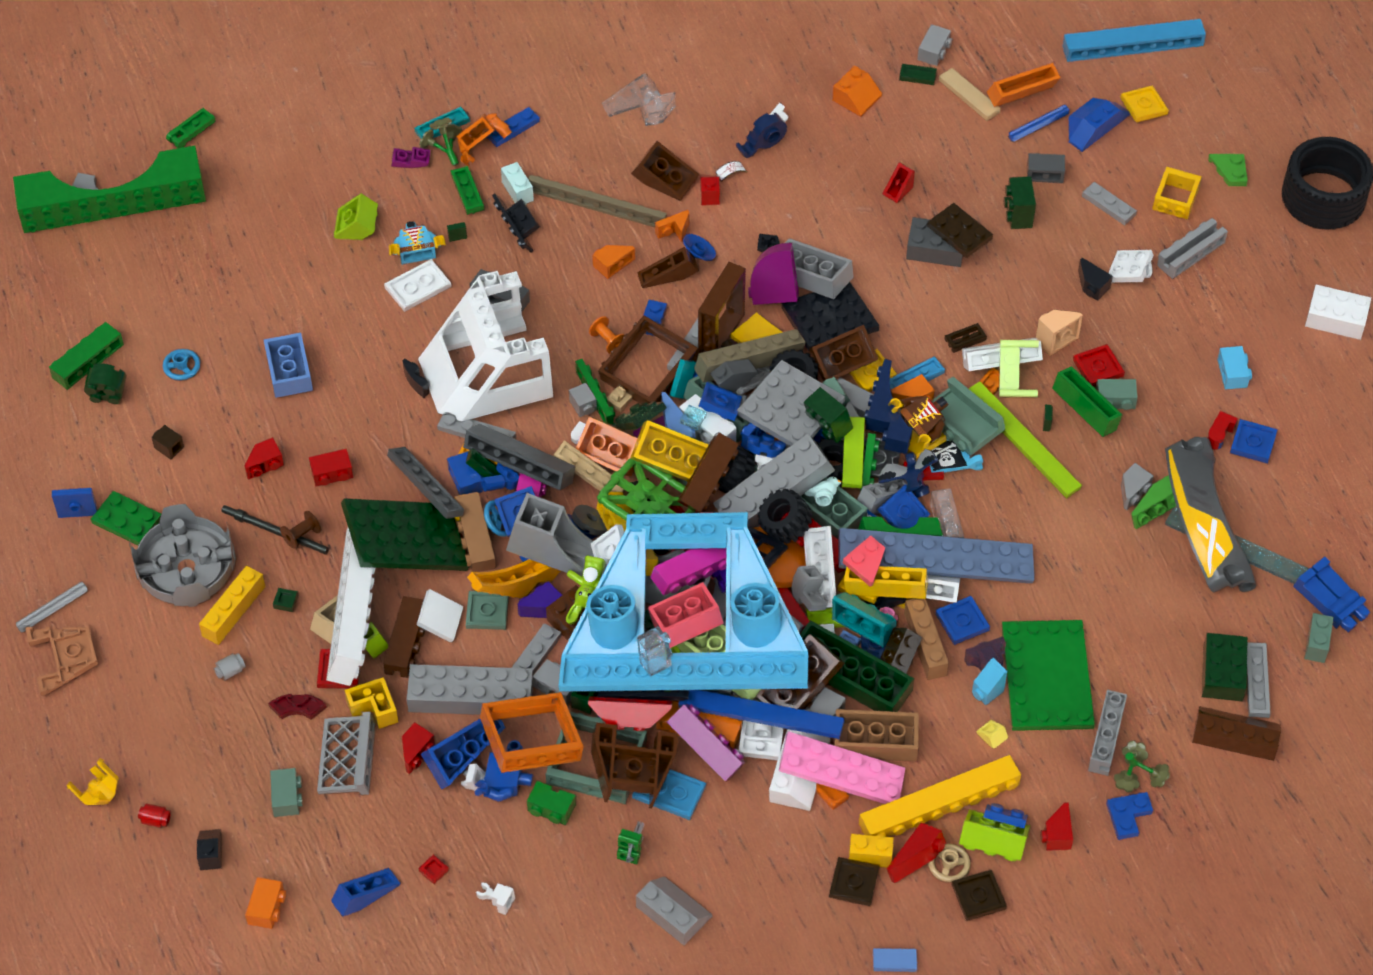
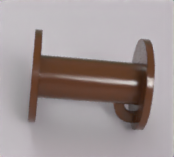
[280,511,321,549]

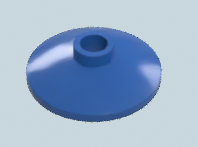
[683,234,716,261]

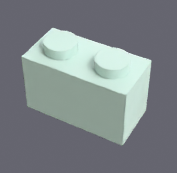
[501,162,534,204]

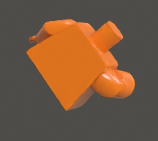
[456,113,512,166]

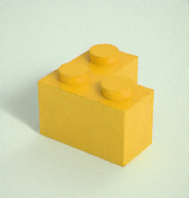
[344,677,398,729]

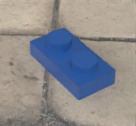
[644,300,667,336]
[983,803,1028,828]

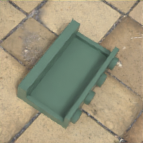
[932,377,1005,456]

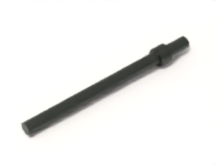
[221,505,329,555]

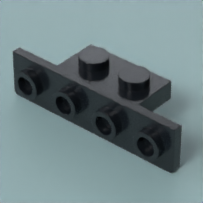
[492,193,540,252]

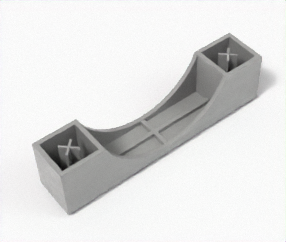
[506,493,711,605]

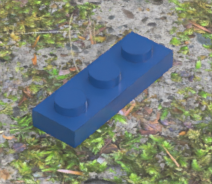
[487,107,540,147]

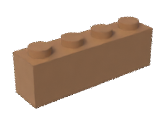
[455,492,496,572]
[904,598,949,680]

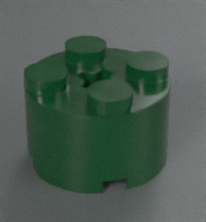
[84,363,127,404]

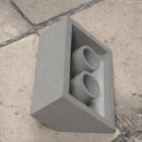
[636,876,712,945]

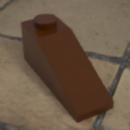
[637,247,699,288]

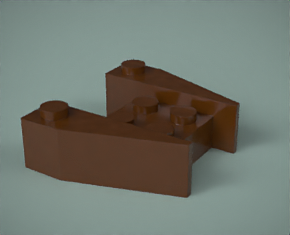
[591,722,678,809]

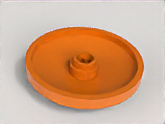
[753,527,806,588]

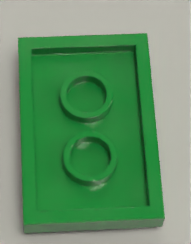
[91,491,162,546]

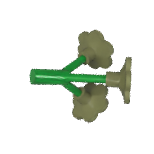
[419,118,462,166]
[1114,740,1170,792]

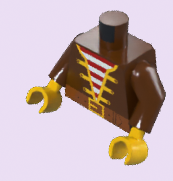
[888,396,949,449]

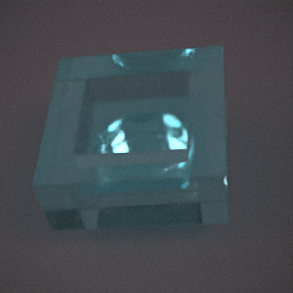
[680,405,706,430]

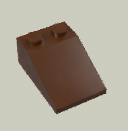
[631,141,699,201]
[809,325,879,382]

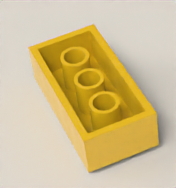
[630,420,708,482]

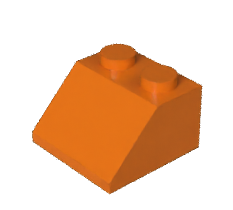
[832,65,882,117]

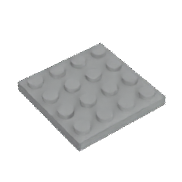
[737,360,845,446]

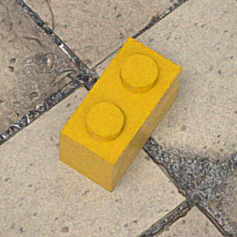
[849,834,893,868]

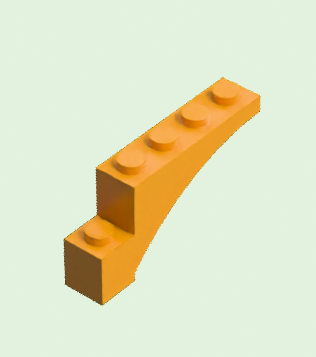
[467,559,561,598]

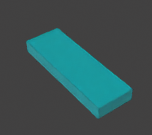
[414,107,470,139]

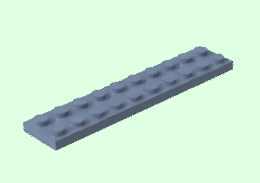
[838,528,1034,584]

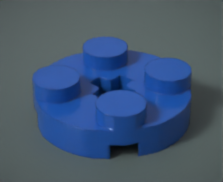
[746,434,786,458]

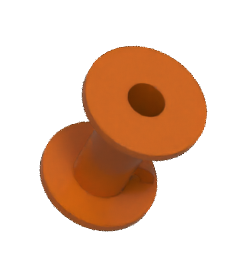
[589,316,624,354]

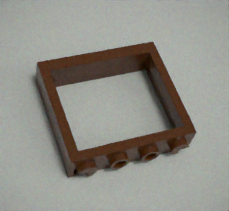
[698,262,746,353]
[598,315,699,413]

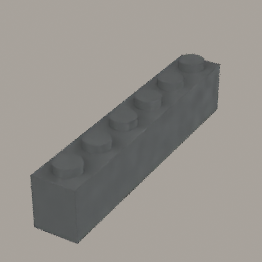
[464,423,576,490]

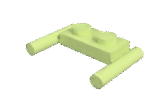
[999,340,1039,397]

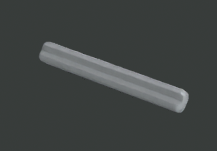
[16,582,88,632]

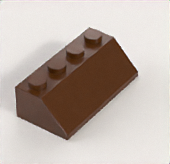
[1192,706,1281,761]

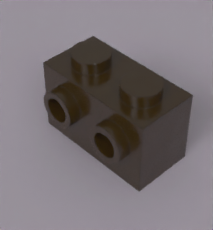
[880,627,922,673]

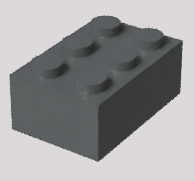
[906,217,963,267]

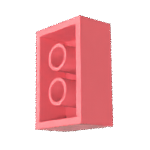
[648,582,724,649]

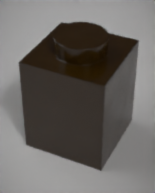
[151,425,184,459]

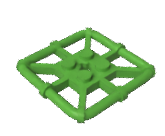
[597,459,695,521]

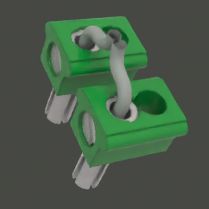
[617,821,644,865]

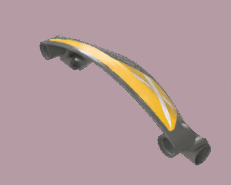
[1165,437,1257,593]

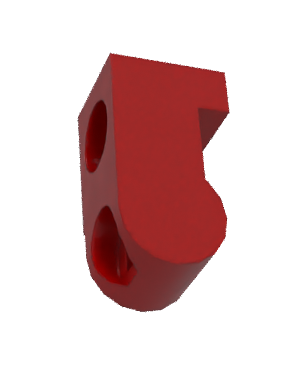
[1208,411,1238,450]

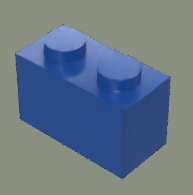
[447,451,484,495]

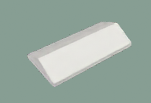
[804,526,836,608]

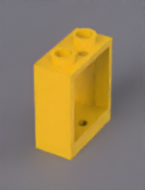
[1152,166,1202,220]

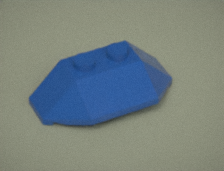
[1068,98,1130,152]

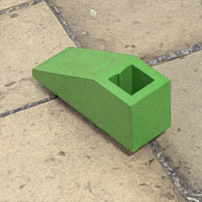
[1131,475,1176,529]

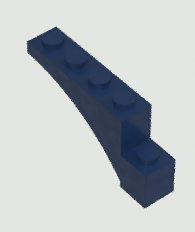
[864,359,913,454]

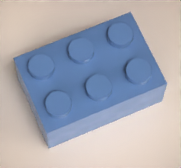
[264,333,313,398]

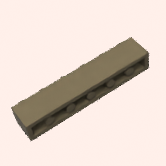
[694,329,806,383]

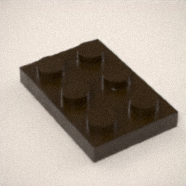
[927,203,993,259]

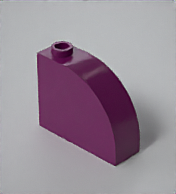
[748,243,799,305]

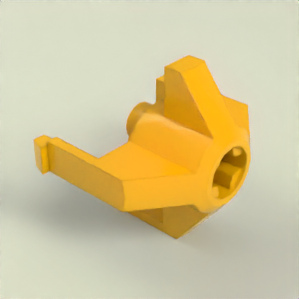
[66,758,119,805]

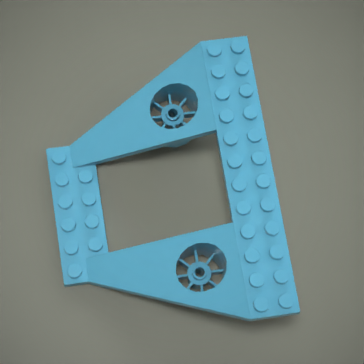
[559,512,808,691]

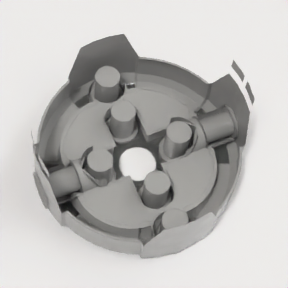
[129,504,236,607]

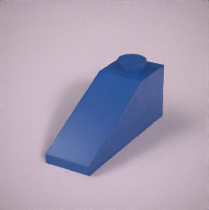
[331,868,400,916]

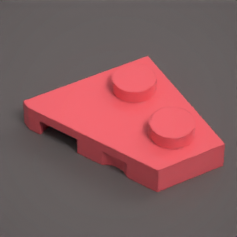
[842,535,885,587]

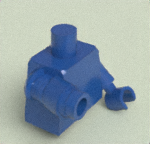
[474,740,533,802]

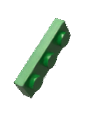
[450,166,484,215]
[860,433,880,491]

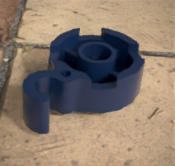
[736,112,787,158]

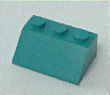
[832,592,897,648]

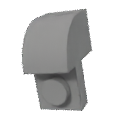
[792,565,828,611]

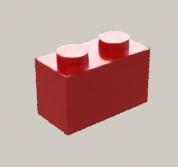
[309,448,353,487]

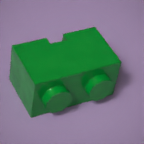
[527,781,576,825]

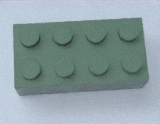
[801,477,868,539]

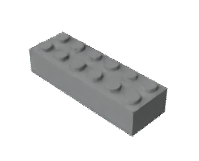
[713,434,835,528]
[407,664,533,716]

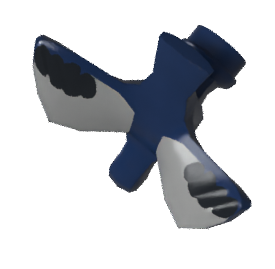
[878,449,938,498]

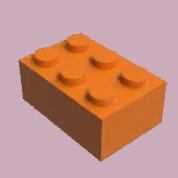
[576,416,638,476]

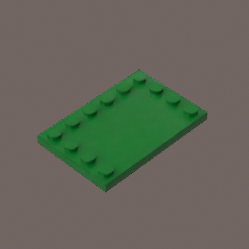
[1002,620,1095,731]

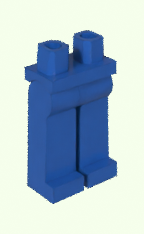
[1293,557,1370,632]

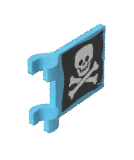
[930,438,983,473]

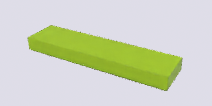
[842,417,865,488]

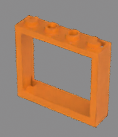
[480,692,584,773]

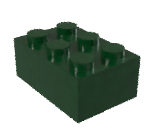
[1202,633,1248,702]

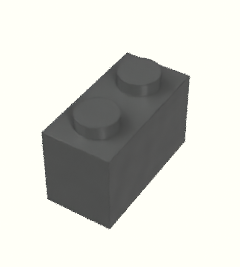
[1027,153,1065,183]

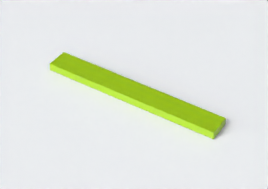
[969,381,1082,499]

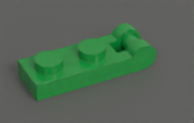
[166,108,216,148]

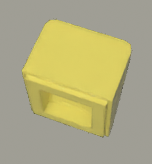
[976,720,1008,748]

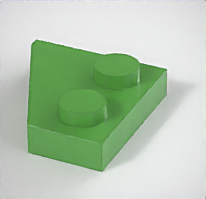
[1208,154,1248,186]

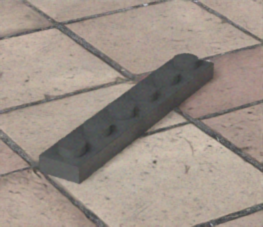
[387,447,464,519]

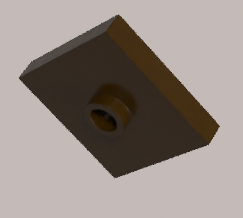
[829,857,880,907]
[951,870,1007,921]

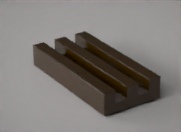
[944,323,987,353]

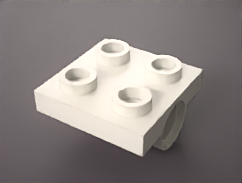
[1109,250,1154,282]
[739,720,784,760]

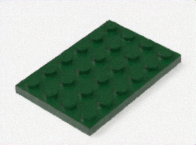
[341,498,470,571]

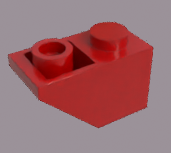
[244,437,284,480]
[402,722,435,774]

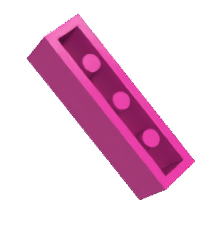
[650,548,727,596]

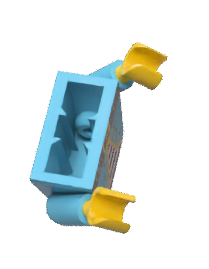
[388,221,446,264]

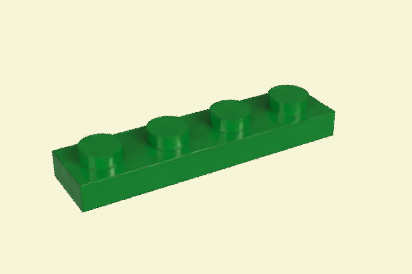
[575,359,615,426]

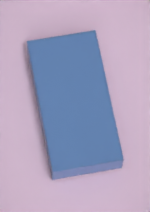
[873,948,917,972]

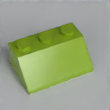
[959,809,1031,861]

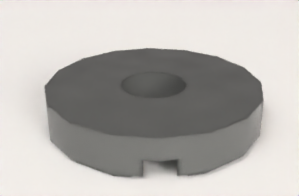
[572,505,607,536]

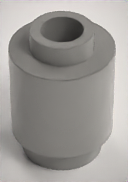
[214,653,246,680]

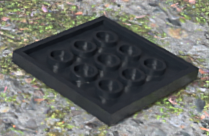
[781,282,879,352]

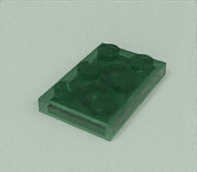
[611,401,667,430]

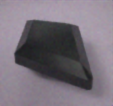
[757,234,780,252]

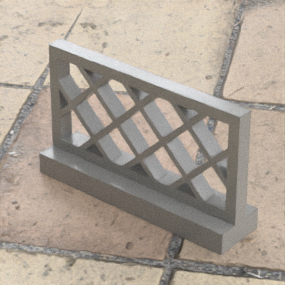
[317,712,376,795]

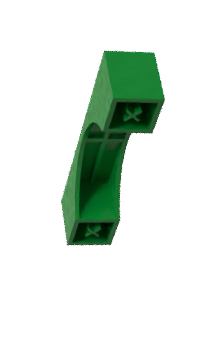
[13,146,206,233]

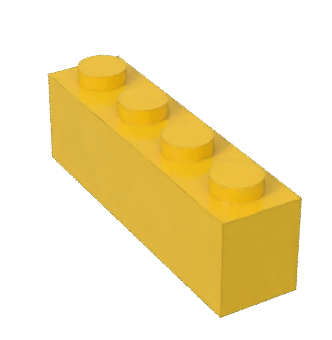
[199,565,265,645]
[844,566,928,599]

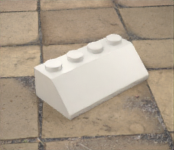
[769,729,831,811]

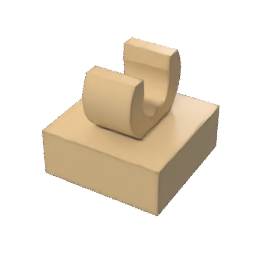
[607,386,632,413]

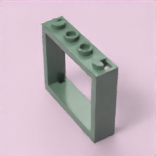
[545,712,647,804]

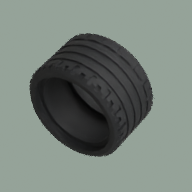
[1282,137,1373,230]

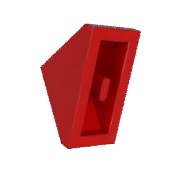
[882,162,915,203]

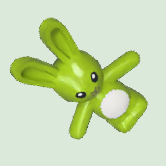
[566,556,606,624]

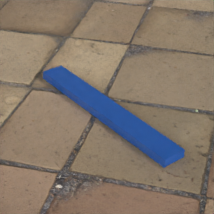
[679,690,844,739]

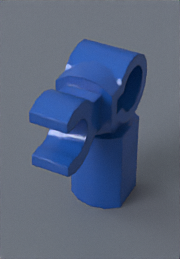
[481,463,519,492]

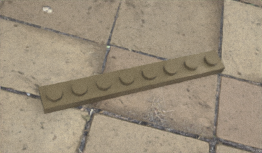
[528,175,667,227]

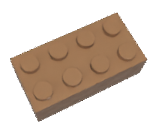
[834,709,919,761]

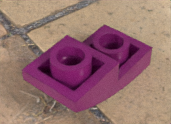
[391,147,430,168]

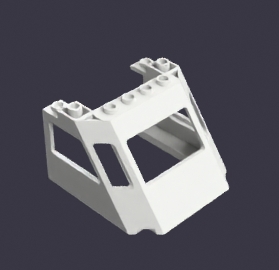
[418,271,553,422]

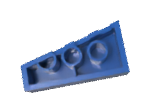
[421,719,506,790]

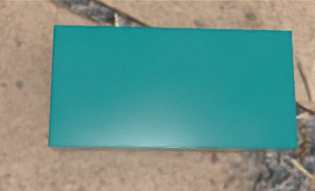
[670,359,696,399]

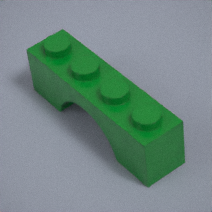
[858,517,943,536]

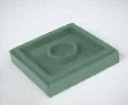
[466,591,509,630]

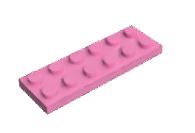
[778,731,905,804]

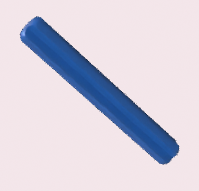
[1008,105,1069,142]

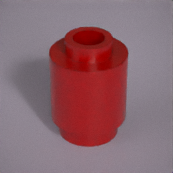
[138,803,171,828]

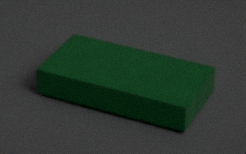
[899,64,937,85]
[466,448,501,477]

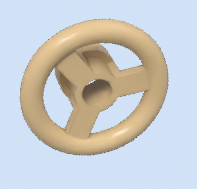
[928,844,970,882]

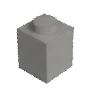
[569,383,597,417]

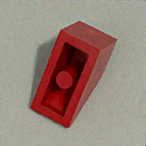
[700,175,720,205]
[1041,802,1073,851]

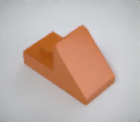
[655,210,689,242]

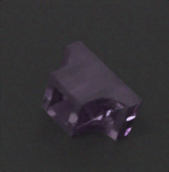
[964,637,1006,671]

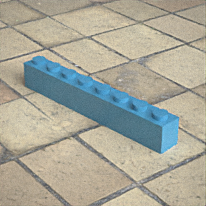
[1062,19,1206,62]

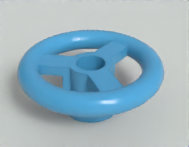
[163,349,201,380]
[484,500,507,537]

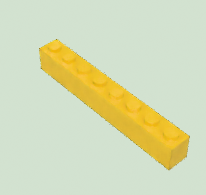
[859,755,1021,837]

